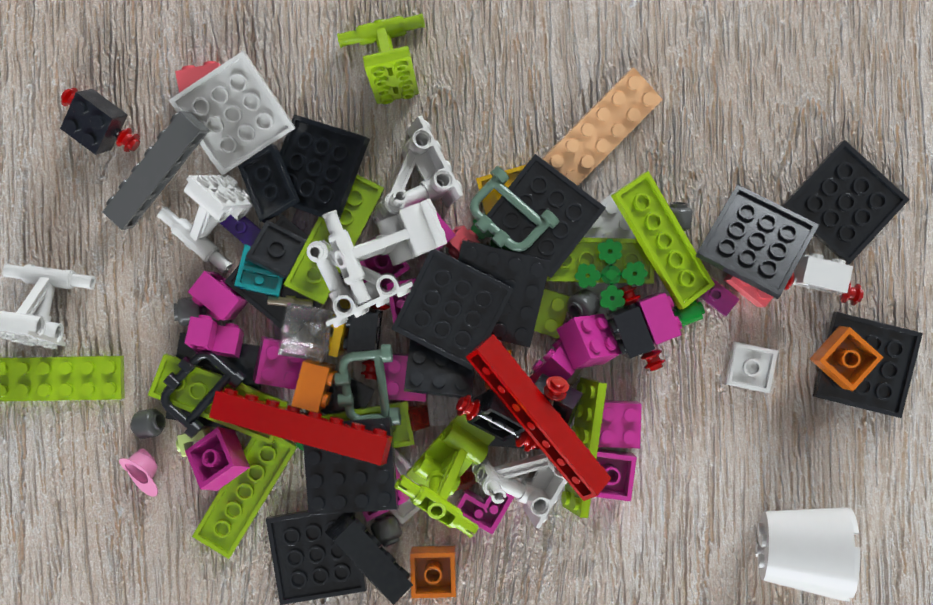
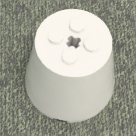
[755,507,860,602]

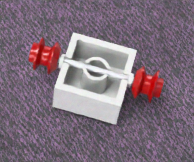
[784,253,864,306]

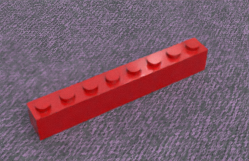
[466,334,611,501]
[209,388,393,466]

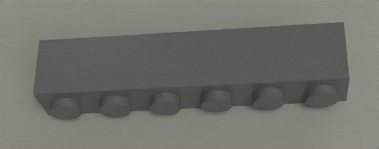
[103,111,210,230]

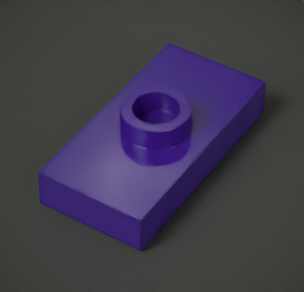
[219,214,261,247]

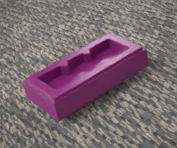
[700,277,739,316]

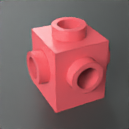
[445,225,480,260]

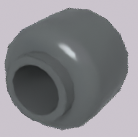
[669,202,693,231]
[567,289,600,318]
[174,297,206,326]
[130,409,166,439]
[370,513,402,548]

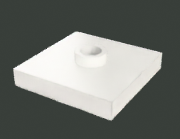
[724,341,778,393]

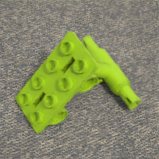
[337,13,425,105]
[394,414,495,538]

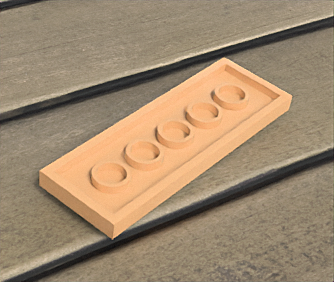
[542,67,663,186]

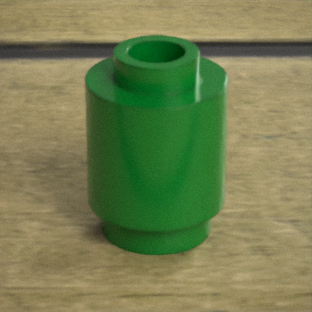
[672,300,705,327]

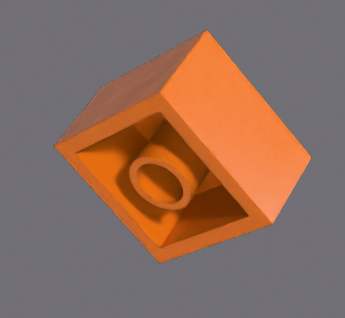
[810,326,884,391]
[291,358,338,413]
[410,545,456,598]

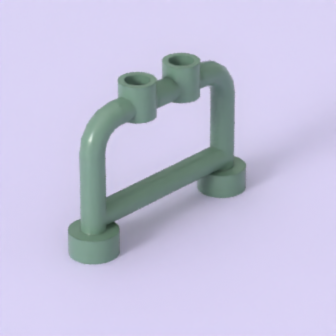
[470,166,560,252]
[335,344,401,426]

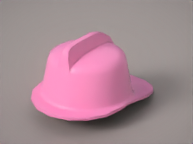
[119,448,158,497]

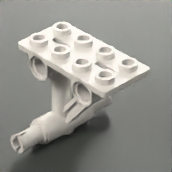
[373,115,463,225]
[157,175,254,274]
[322,198,447,304]
[306,240,413,328]
[0,264,96,349]
[472,449,568,529]

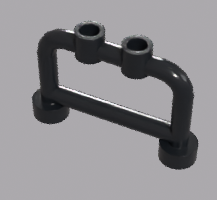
[160,350,247,439]

